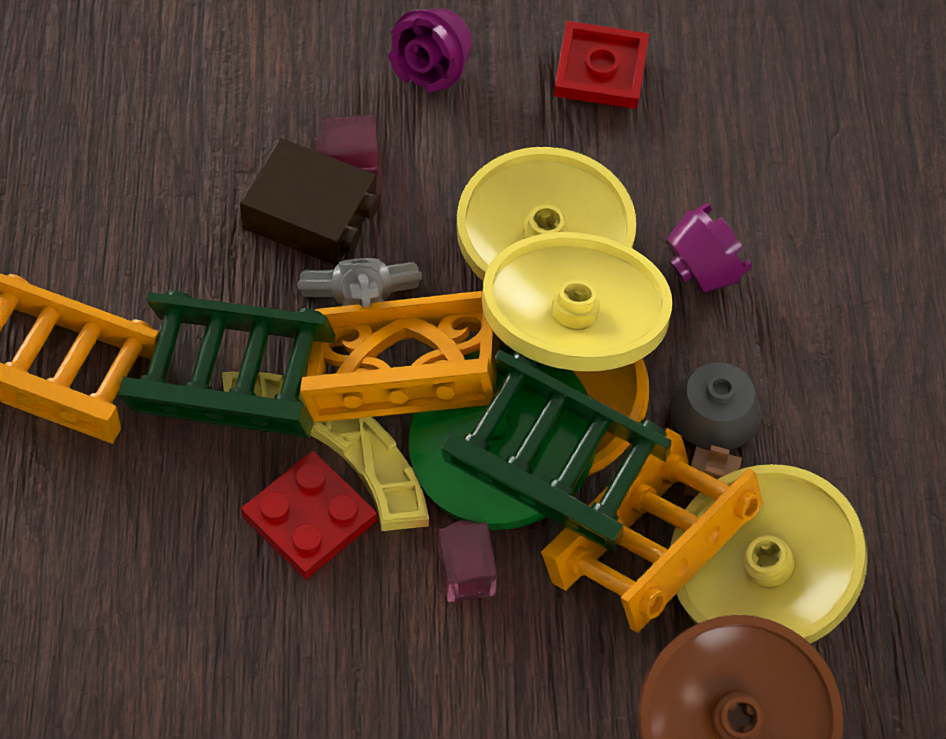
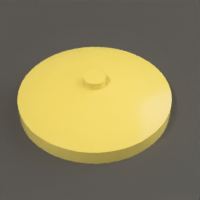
[457,147,636,281]
[482,232,672,371]
[670,464,867,644]

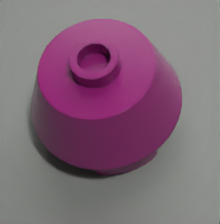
[388,8,473,92]
[666,202,753,293]

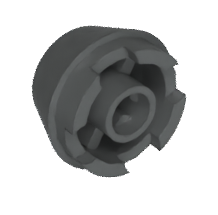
[669,362,762,451]

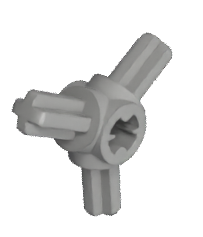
[298,258,422,307]

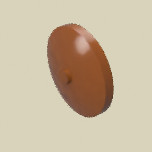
[638,615,843,739]

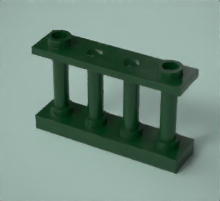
[118,290,336,438]
[440,349,671,553]

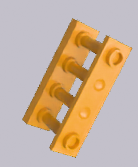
[0,273,159,444]
[541,428,763,633]

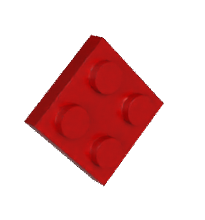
[553,21,649,109]
[241,450,377,580]

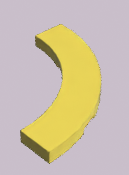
[222,372,429,531]

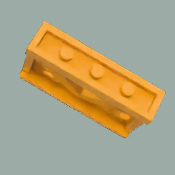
[300,291,500,422]

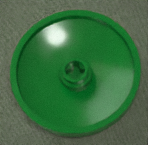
[409,346,597,530]

